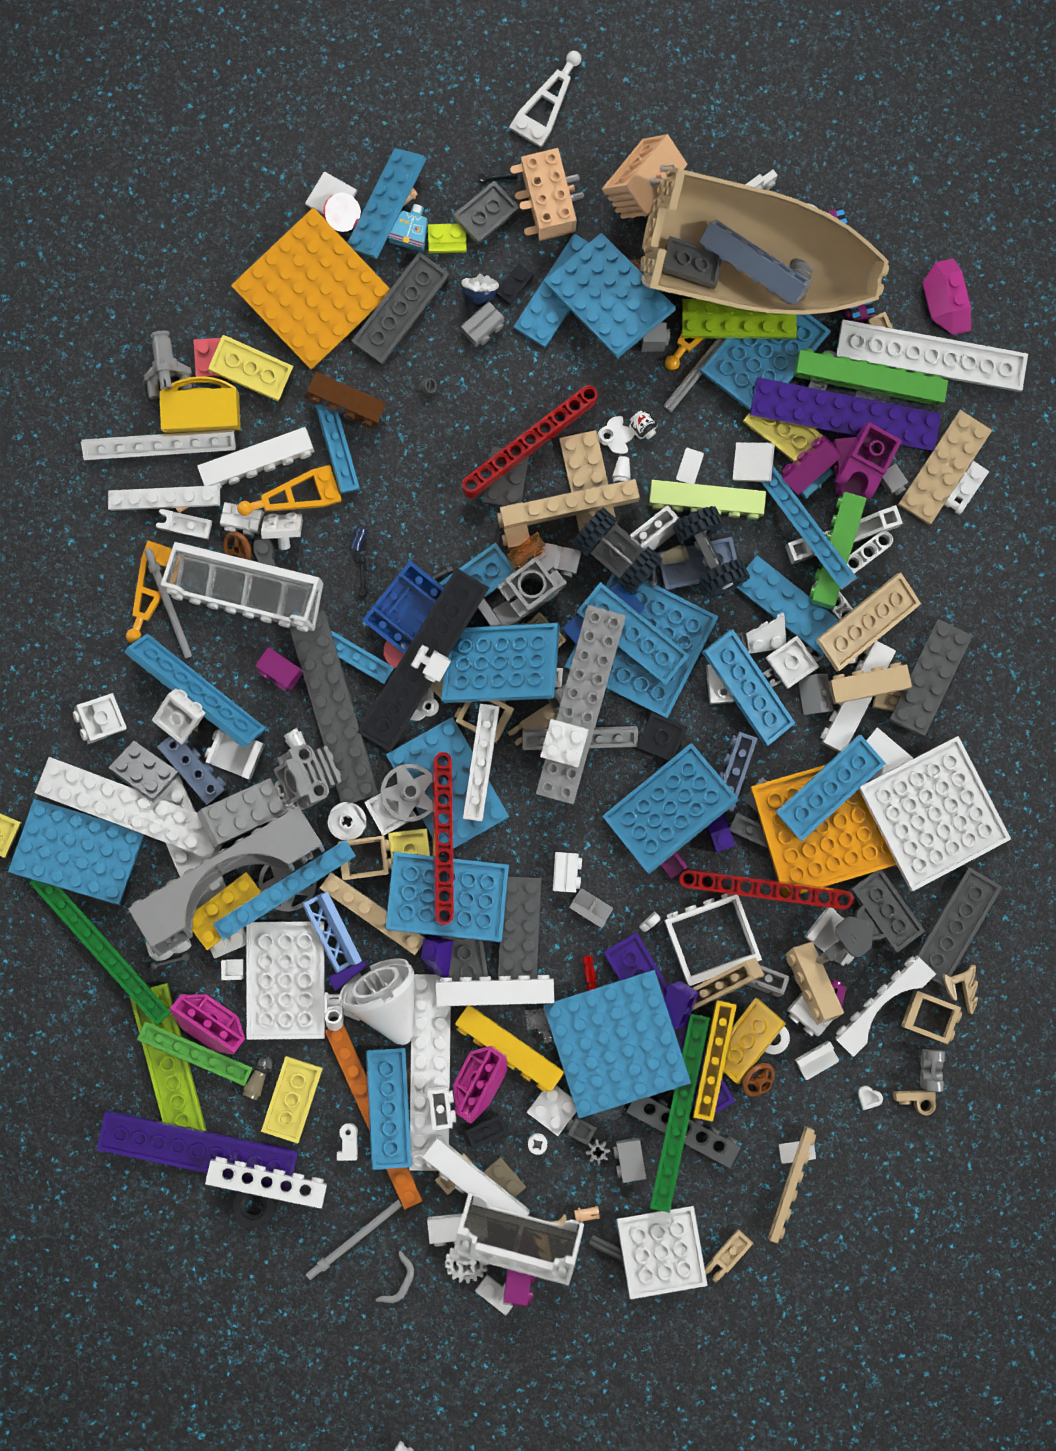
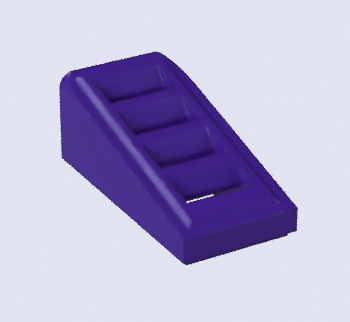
[329,960,367,991]

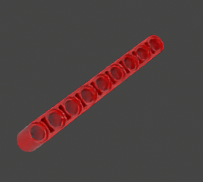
[462,385,598,498]
[432,752,454,926]
[680,869,854,909]

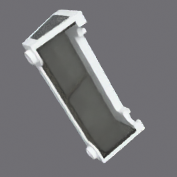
[453,1193,584,1285]

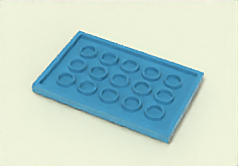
[544,233,676,359]
[700,314,831,410]
[441,623,560,703]
[386,717,509,855]
[603,743,739,874]
[8,799,145,906]
[385,852,509,942]

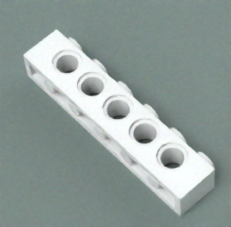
[205,1157,327,1209]

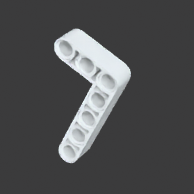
[813,531,893,620]

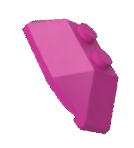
[922,259,971,335]
[170,994,245,1054]
[453,1046,507,1123]

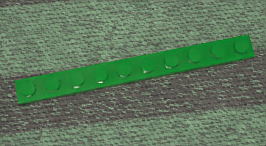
[29,880,171,1026]
[650,1014,710,1213]

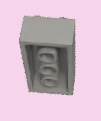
[197,778,286,848]

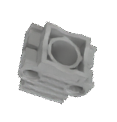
[497,552,567,619]
[274,744,342,810]

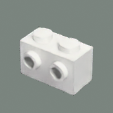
[706,665,734,705]
[428,1086,456,1130]

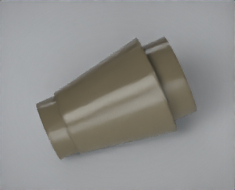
[661,544,690,565]
[242,1070,266,1101]

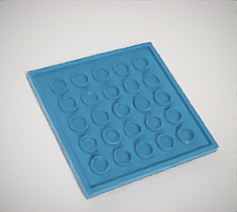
[565,572,719,718]
[543,970,691,1118]

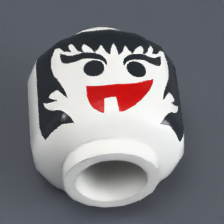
[630,410,658,440]

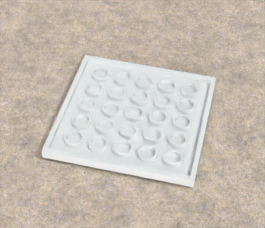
[859,736,1011,891]

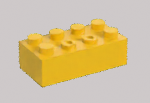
[159,376,241,434]

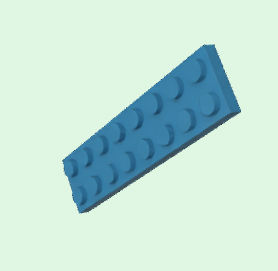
[124,634,266,749]

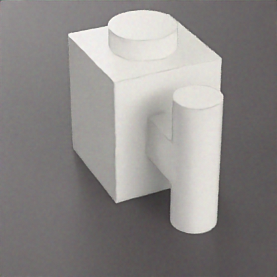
[411,645,451,682]

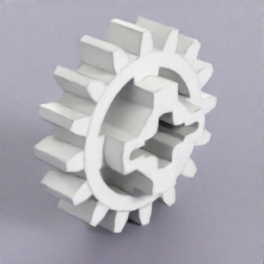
[445,1248,488,1283]

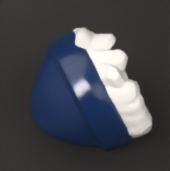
[462,274,499,307]

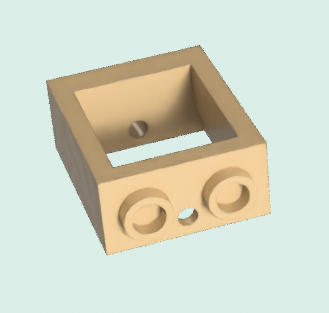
[454,701,514,744]
[338,836,392,880]
[901,990,962,1044]

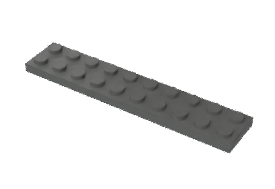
[289,611,379,804]

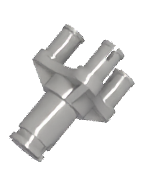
[143,331,192,399]

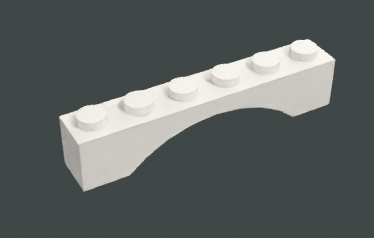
[785,505,903,564]
[835,956,936,1057]

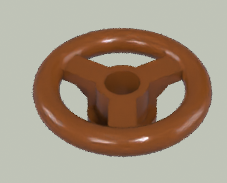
[223,531,252,561]
[742,1063,775,1097]

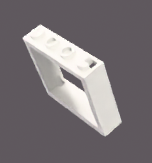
[664,893,762,986]

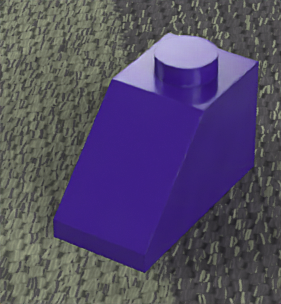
[706,814,735,852]
[421,936,453,978]
[664,981,699,1030]

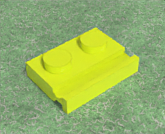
[428,224,467,253]

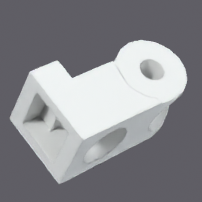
[337,1123,358,1160]

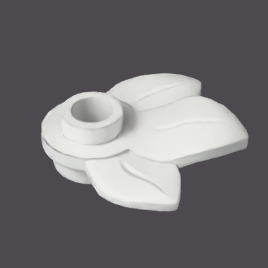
[598,416,635,454]
[410,687,439,721]

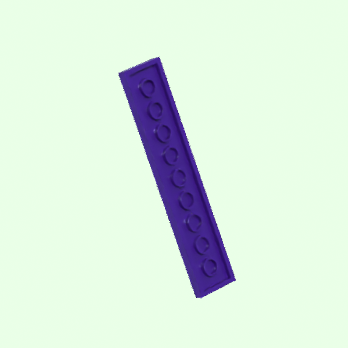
[749,377,941,452]
[604,932,735,1121]
[97,1110,298,1190]

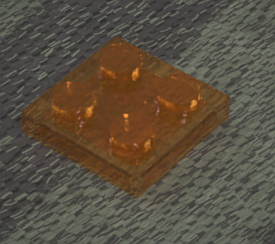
[507,532,545,569]

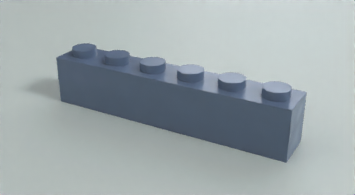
[699,219,811,305]

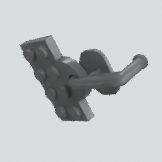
[816,869,925,964]

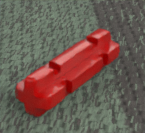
[582,955,598,991]

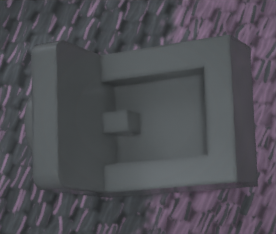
[566,1116,597,1145]

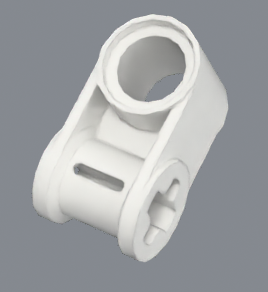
[324,992,345,1031]

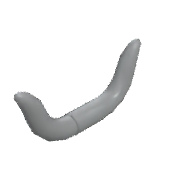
[376,1251,414,1303]

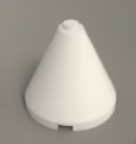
[340,959,414,1045]

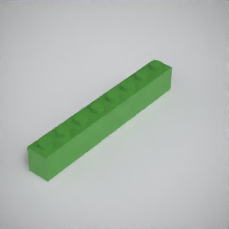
[793,349,948,406]

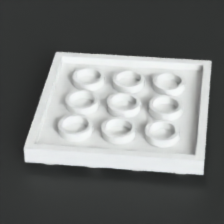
[616,1206,707,1299]

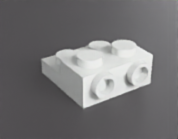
[152,688,206,745]
[73,693,127,744]

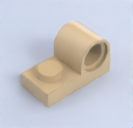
[893,1090,936,1115]

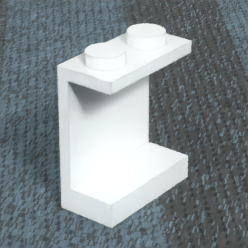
[205,729,265,780]
[804,907,854,966]

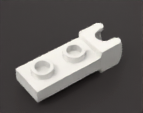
[156,509,212,540]

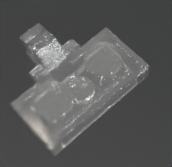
[525,1008,552,1043]

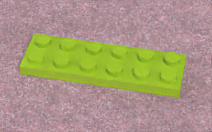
[682,299,797,339]

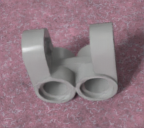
[920,1049,945,1092]

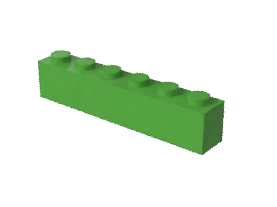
[809,492,867,610]

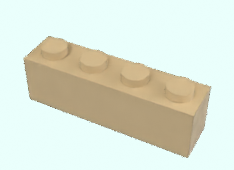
[829,662,912,704]
[786,942,844,1025]
[692,958,764,1010]

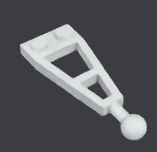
[509,51,581,148]

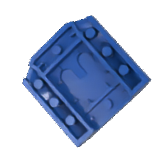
[362,560,444,654]

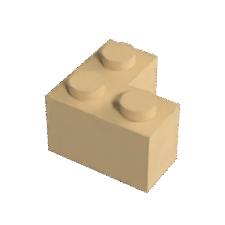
[497,502,531,551]

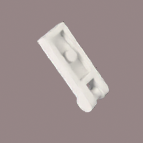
[944,461,989,515]

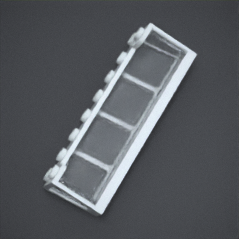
[161,542,323,632]

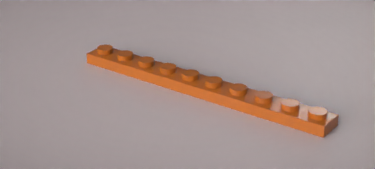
[325,1023,422,1209]

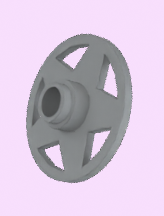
[381,764,433,822]
[259,865,317,911]

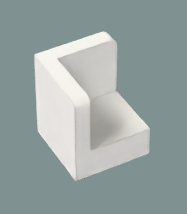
[221,959,244,980]

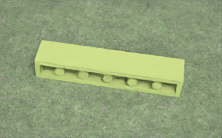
[649,480,766,520]

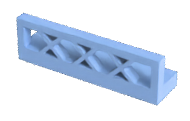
[302,892,362,973]

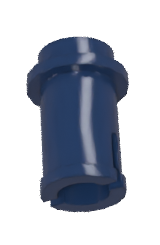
[349,527,368,552]

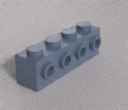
[719,732,758,812]
[157,736,227,805]

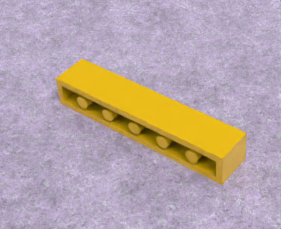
[693,1000,736,1121]
[455,1005,564,1093]

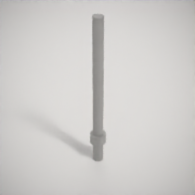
[144,548,192,658]
[306,1200,403,1280]

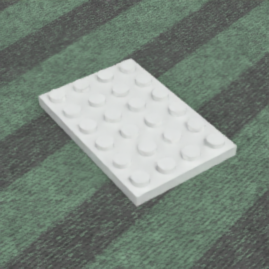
[246,921,325,1040]

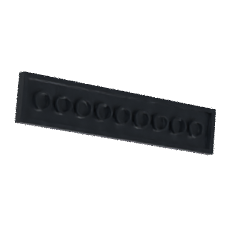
[358,567,490,752]

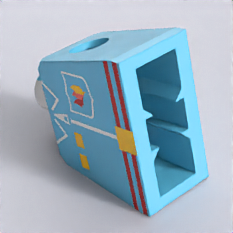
[388,204,428,253]

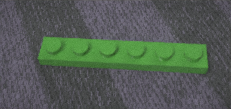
[137,1022,253,1086]

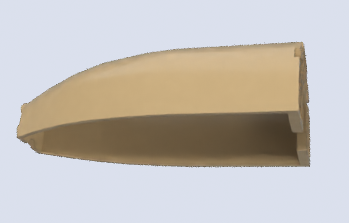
[641,168,889,315]

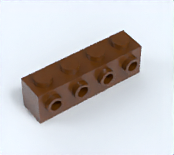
[304,372,386,428]

